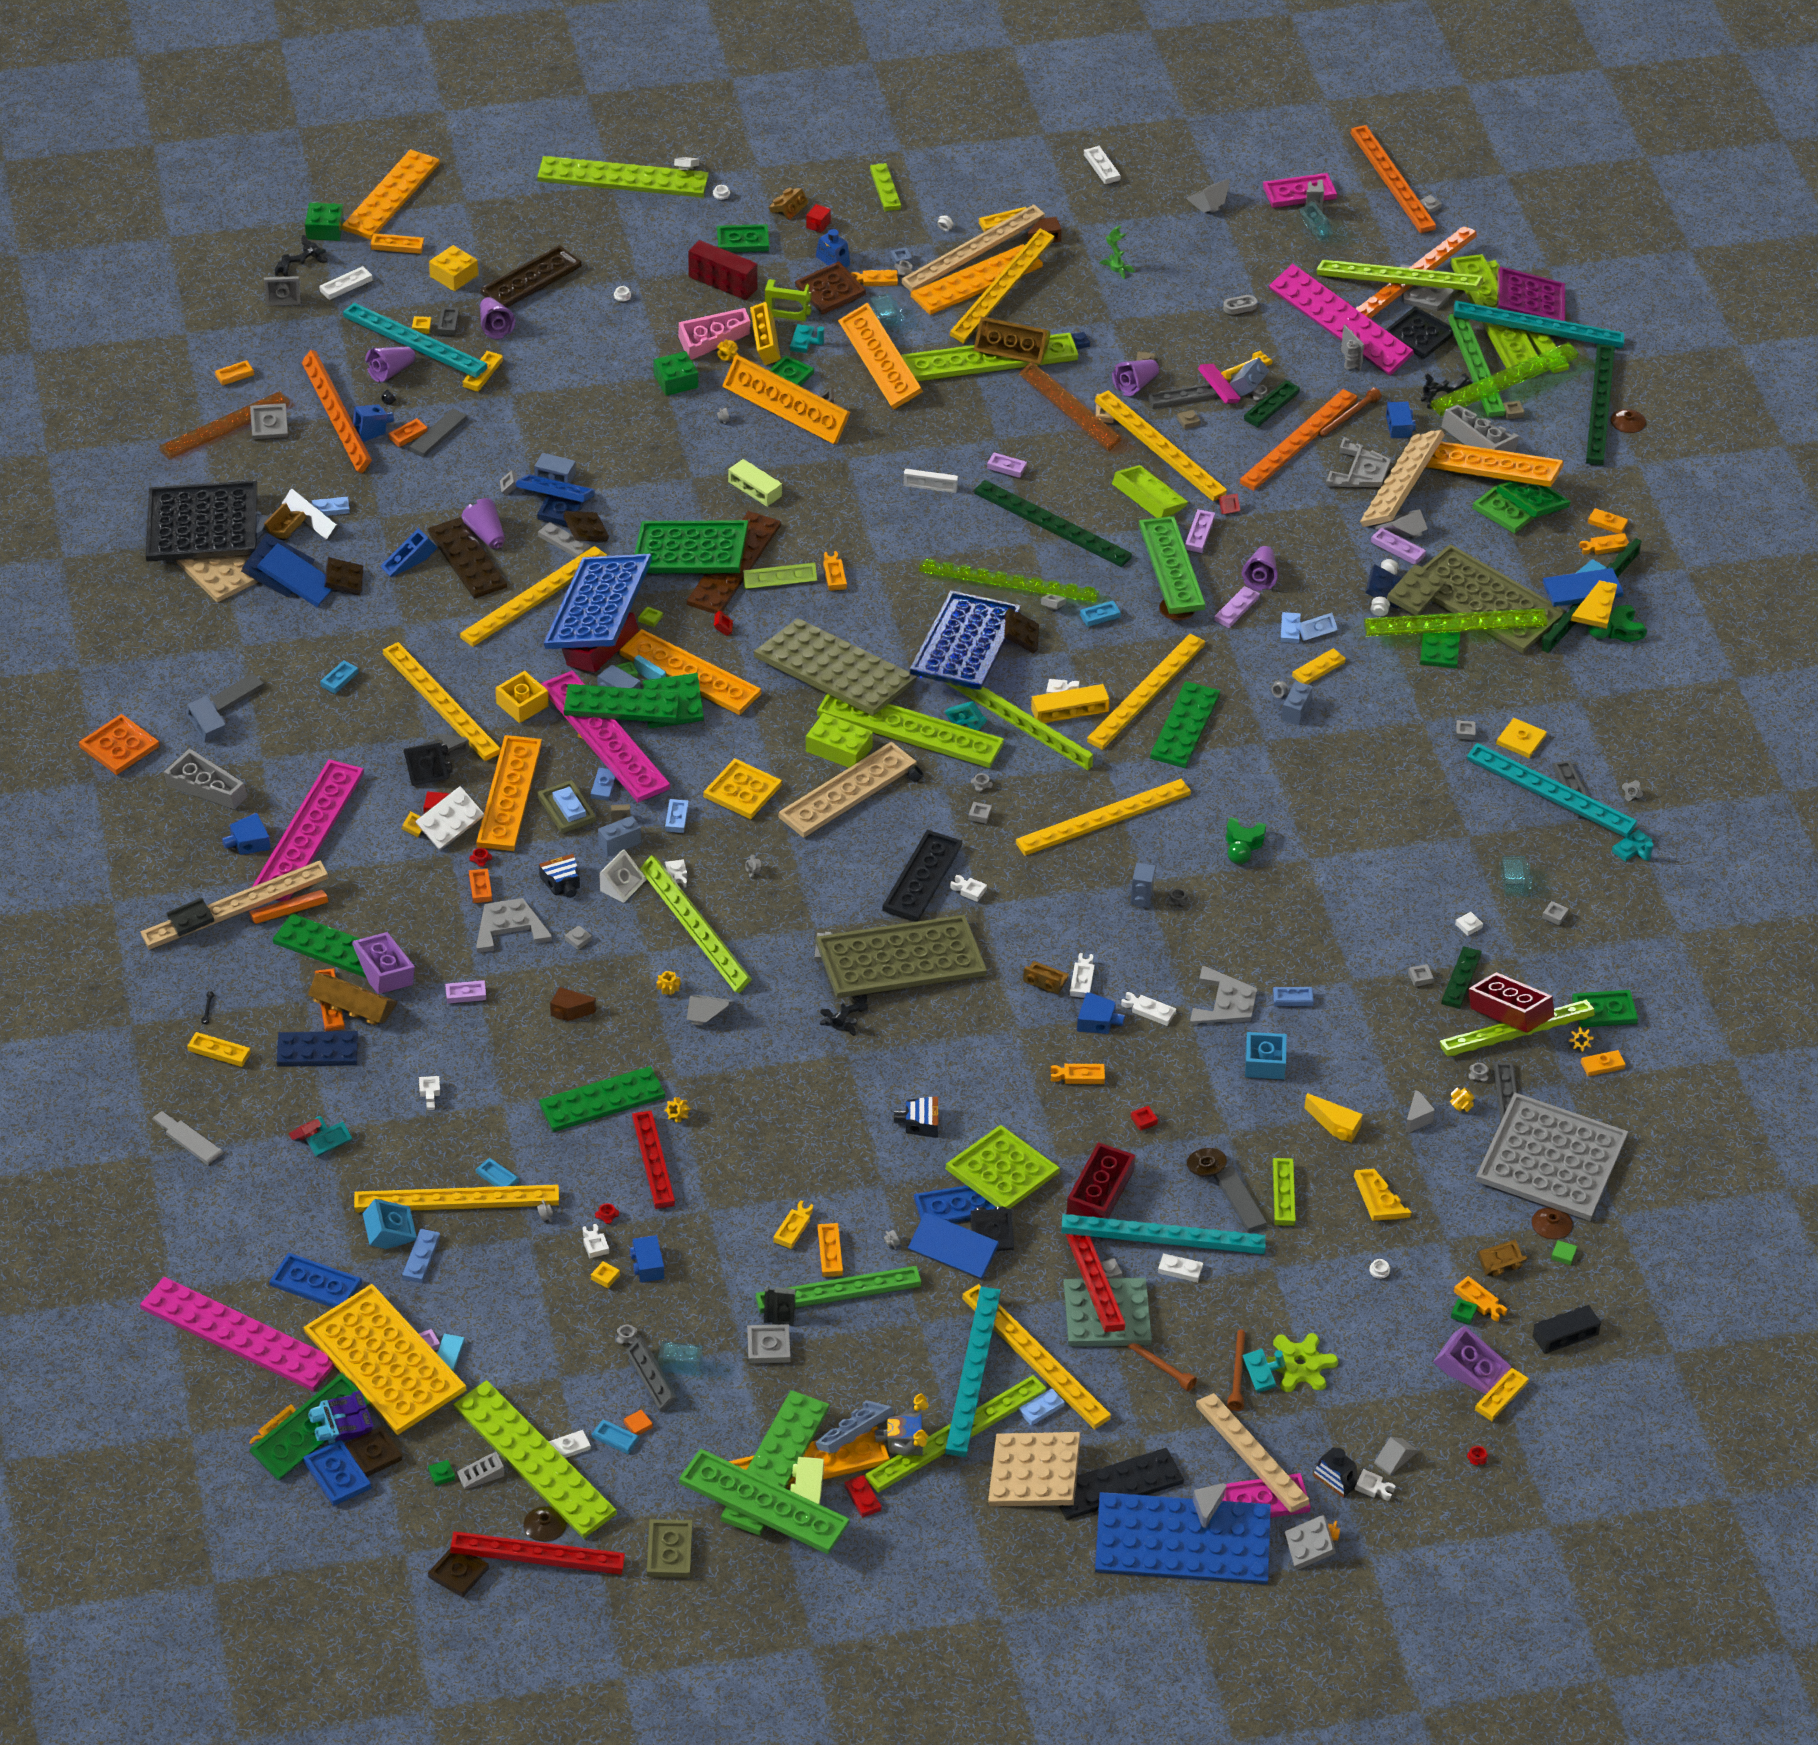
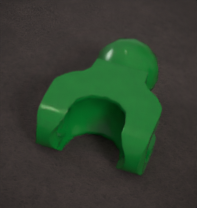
[1589,605,1647,642]
[1225,817,1266,865]

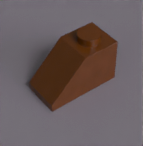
[1028,217,1062,243]
[550,987,596,1021]

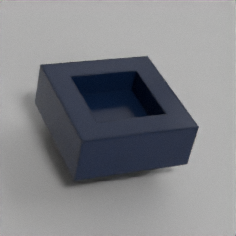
[1071,331,1090,349]

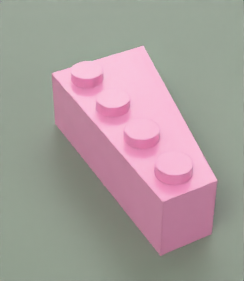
[678,308,750,360]

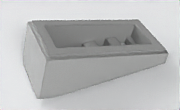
[457,1452,504,1490]

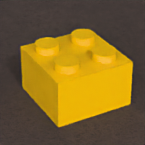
[429,245,478,291]
[495,671,549,723]

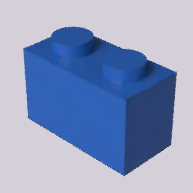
[1386,402,1416,438]
[629,1235,664,1283]

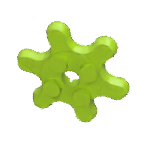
[1266,1333,1339,1392]

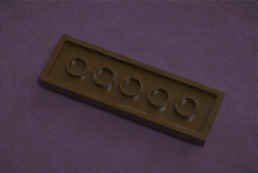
[480,245,582,308]
[428,517,507,599]

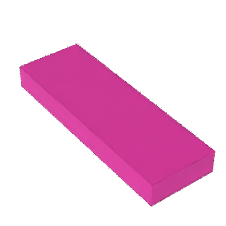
[1198,364,1241,404]

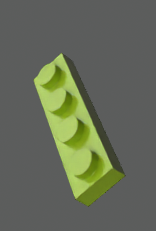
[870,163,901,212]
[743,563,817,589]
[1273,1158,1295,1226]

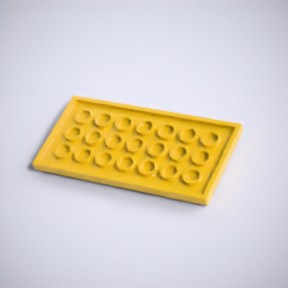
[303,1284,467,1435]

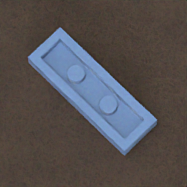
[402,1229,440,1283]

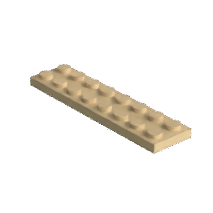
[1360,430,1445,527]
[779,742,917,838]

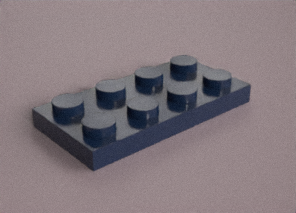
[277,1031,358,1067]

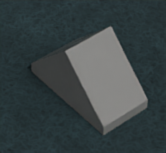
[1405,1090,1435,1133]
[1374,1437,1418,1475]
[1193,1483,1227,1528]

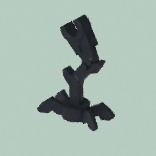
[274,235,328,277]
[1420,373,1473,409]
[820,994,868,1036]

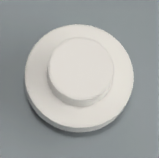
[713,185,730,200]
[937,216,954,231]
[614,286,631,302]
[1369,1259,1390,1279]

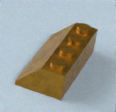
[973,316,1051,364]
[308,973,398,1025]

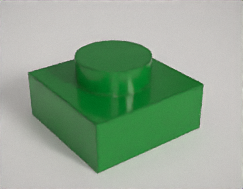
[1451,1298,1478,1325]
[428,1460,455,1486]

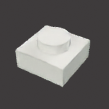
[1455,912,1483,936]

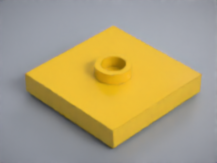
[1496,718,1547,759]

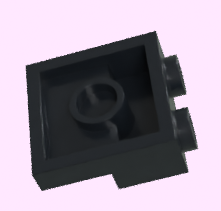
[403,740,453,786]
[970,1206,1014,1251]

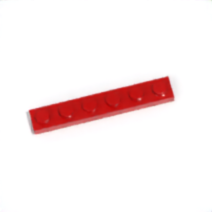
[632,1110,675,1209]

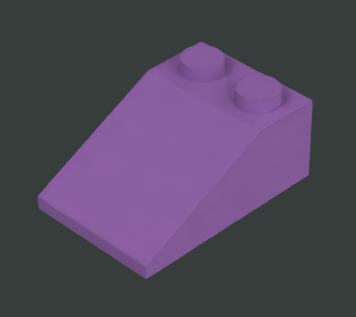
[352,932,415,994]
[1433,1325,1511,1394]

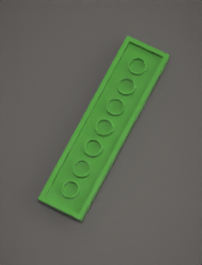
[1139,516,1205,614]
[721,1390,829,1536]
[679,1448,850,1554]

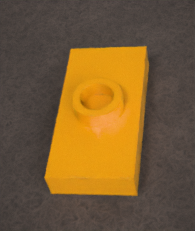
[215,360,254,386]
[1588,508,1628,534]
[1581,1050,1626,1077]

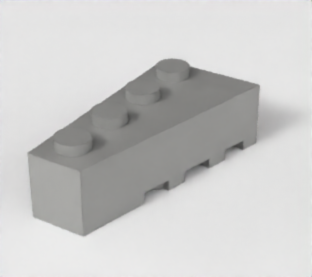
[1441,404,1519,453]
[163,749,248,809]

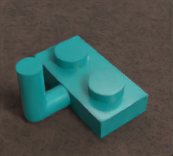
[790,324,824,353]
[944,701,987,731]
[1612,829,1653,862]
[307,1116,352,1157]
[1243,1349,1285,1393]

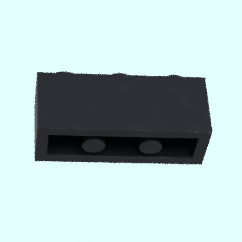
[1533,1305,1601,1354]

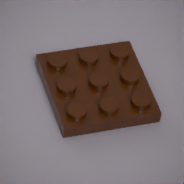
[795,261,866,315]

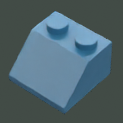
[363,1199,417,1249]

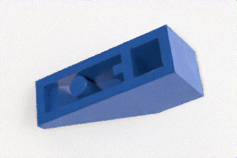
[380,528,438,577]

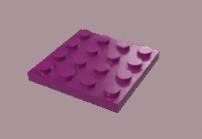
[1497,266,1565,321]

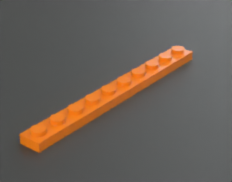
[1351,125,1436,233]
[1356,227,1477,319]
[302,350,372,473]
[1240,389,1357,491]

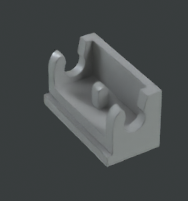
[1305,180,1324,217]

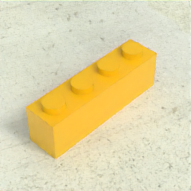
[750,302,781,365]
[1031,684,1109,723]

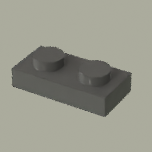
[437,307,459,335]

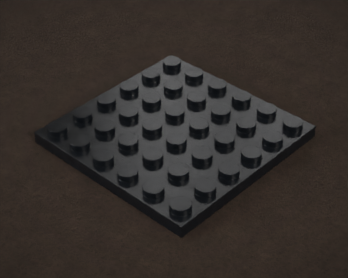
[145,480,258,562]

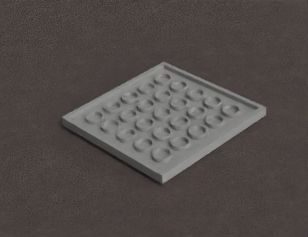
[1475,1093,1628,1221]

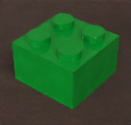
[305,202,344,241]
[653,351,699,396]

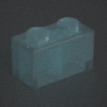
[1299,202,1334,242]
[870,293,903,330]
[1500,856,1532,896]
[658,1341,703,1377]

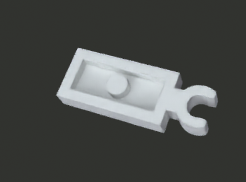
[1070,953,1094,998]
[1121,992,1176,1026]

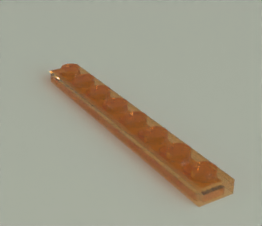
[1019,361,1122,452]
[159,391,290,460]

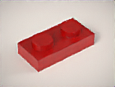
[288,1118,321,1141]
[844,1475,882,1518]

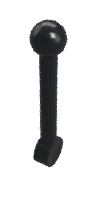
[201,991,214,1024]

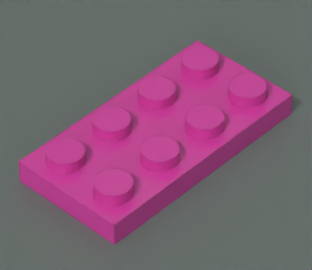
[1263,173,1337,208]
[1222,1473,1311,1518]

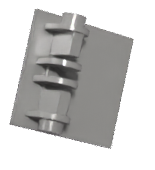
[1341,325,1364,371]

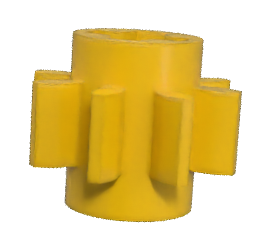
[717,339,738,361]
[656,971,681,995]
[1569,1026,1594,1052]
[1450,1087,1475,1112]
[665,1097,691,1122]

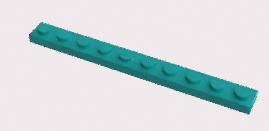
[1454,301,1624,348]
[343,303,488,378]
[1467,743,1637,838]
[1061,1214,1266,1254]
[945,1286,1001,1457]

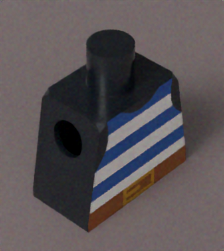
[539,854,580,898]
[894,1096,938,1138]
[1313,1447,1358,1498]

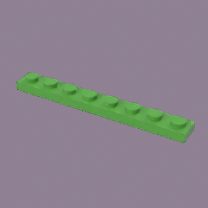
[1448,314,1506,417]
[755,1266,921,1314]

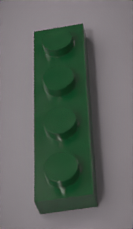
[1244,380,1300,428]
[1441,946,1482,1009]

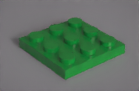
[1496,481,1571,518]
[643,672,704,728]

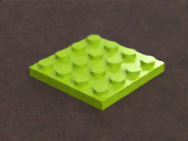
[945,1125,1060,1209]

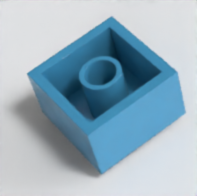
[1245,1032,1287,1079]

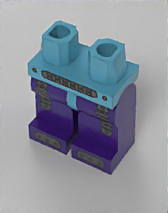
[308,1390,373,1444]

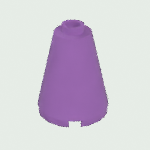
[480,297,515,339]
[366,347,415,382]
[1112,360,1159,396]
[461,498,505,549]
[1242,546,1278,591]

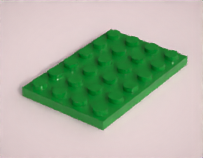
[634,520,749,574]

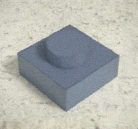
[890,248,912,264]

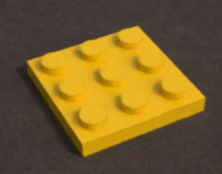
[703,758,782,819]

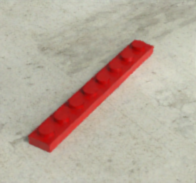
[1065,1234,1126,1332]
[450,1531,625,1575]

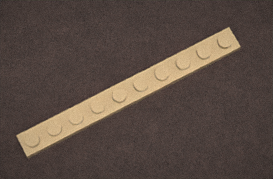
[902,205,1045,291]
[141,860,329,950]

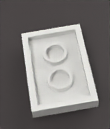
[416,786,485,851]

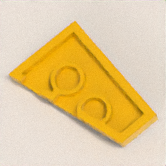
[1571,580,1617,628]
[1354,1169,1412,1221]

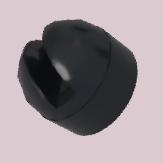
[381,389,397,405]
[907,765,924,782]

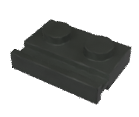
[166,897,215,937]
[764,1286,796,1326]

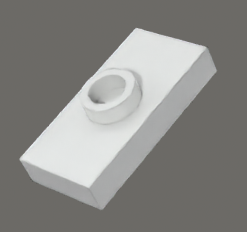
[549,1430,591,1458]

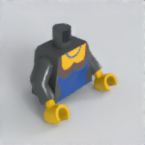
[875,1394,928,1457]

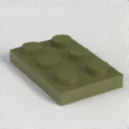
[1387,564,1446,617]
[537,780,596,834]
[647,1519,693,1578]

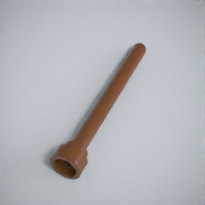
[1320,387,1382,437]
[1227,1329,1245,1411]
[1127,1343,1197,1392]

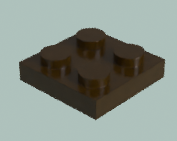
[563,511,609,542]
[324,557,364,595]
[1004,608,1039,653]
[344,1426,402,1477]
[428,1549,489,1598]

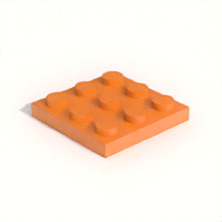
[79,714,159,775]

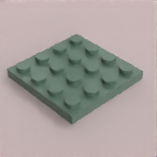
[1063,1278,1152,1347]

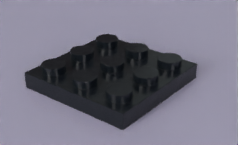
[1385,306,1454,359]

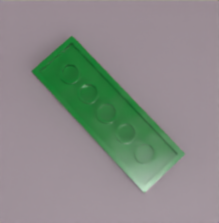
[1150,681,1220,769]
[564,684,679,723]
[273,913,367,978]
[539,1066,665,1132]
[249,1373,370,1481]

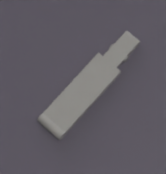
[152,1111,223,1165]

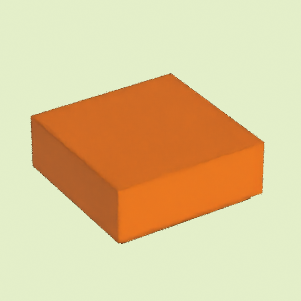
[624,1410,653,1435]

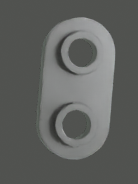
[1223,295,1257,315]

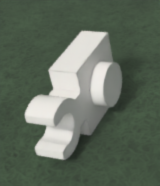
[665,859,687,888]
[950,875,987,902]
[583,1224,609,1258]
[1355,1469,1395,1501]

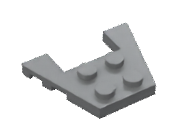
[1400,264,1458,311]
[1326,437,1391,487]
[476,898,552,953]
[1190,966,1257,1026]

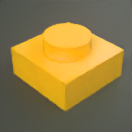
[412,316,432,334]
[401,811,422,838]
[591,1261,620,1288]

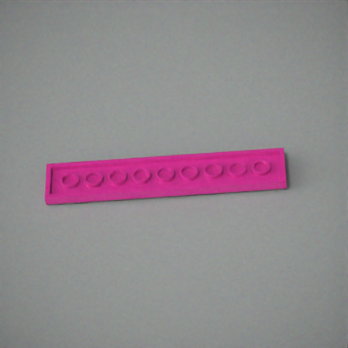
[1269,264,1414,376]
[541,670,670,803]
[252,759,364,901]
[140,1277,335,1392]

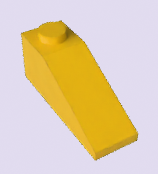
[1304,1093,1362,1143]

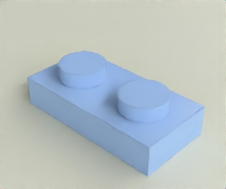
[312,497,350,516]
[1280,612,1301,643]
[1298,613,1338,641]
[553,787,586,822]
[665,799,689,833]
[1018,1388,1065,1426]

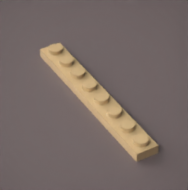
[1196,1393,1309,1513]

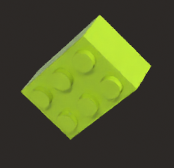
[806,713,873,768]

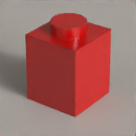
[806,204,831,233]

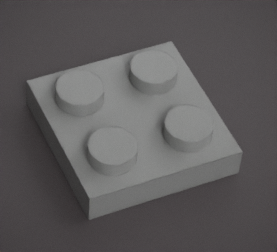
[250,403,288,439]
[747,1324,790,1364]
[1285,1515,1336,1570]

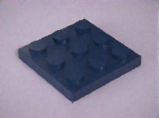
[241,533,315,598]

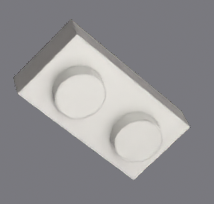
[674,157,699,170]
[1158,1253,1203,1282]

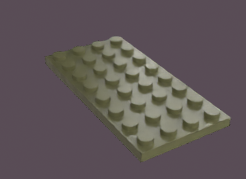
[1422,544,1567,654]
[754,618,917,716]
[815,915,987,998]

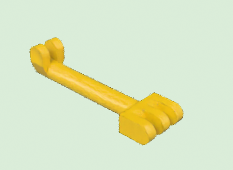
[1221,351,1273,383]

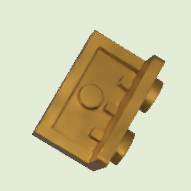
[768,188,809,220]
[264,503,307,539]
[1023,961,1069,995]
[1477,1239,1527,1276]

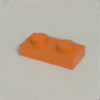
[388,418,428,448]
[469,868,492,903]

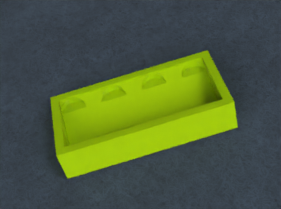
[1112,465,1188,518]

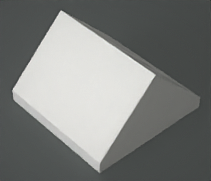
[600,849,647,903]

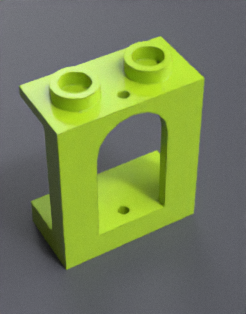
[765,279,812,321]

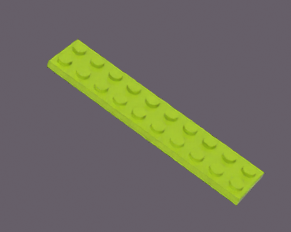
[537,156,709,198]
[1450,254,1544,376]
[901,333,1078,381]
[817,693,1004,768]
[453,1380,617,1539]

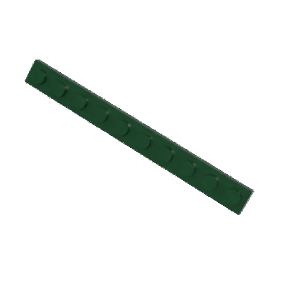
[1586,344,1615,465]
[974,480,1132,567]
[1542,538,1642,654]

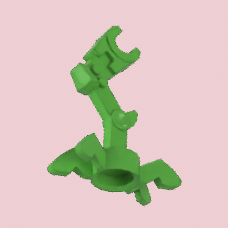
[1099,225,1135,279]

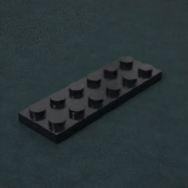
[882,830,962,922]
[1058,1447,1184,1520]

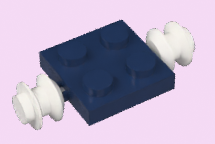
[1365,559,1402,616]

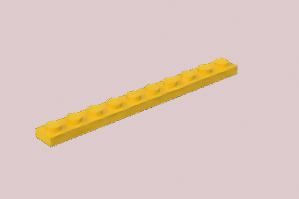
[949,228,1054,344]
[1095,390,1227,502]
[460,546,607,647]
[1087,634,1205,750]
[383,642,501,761]
[1016,778,1191,856]
[354,1185,559,1213]
[963,1284,1111,1430]

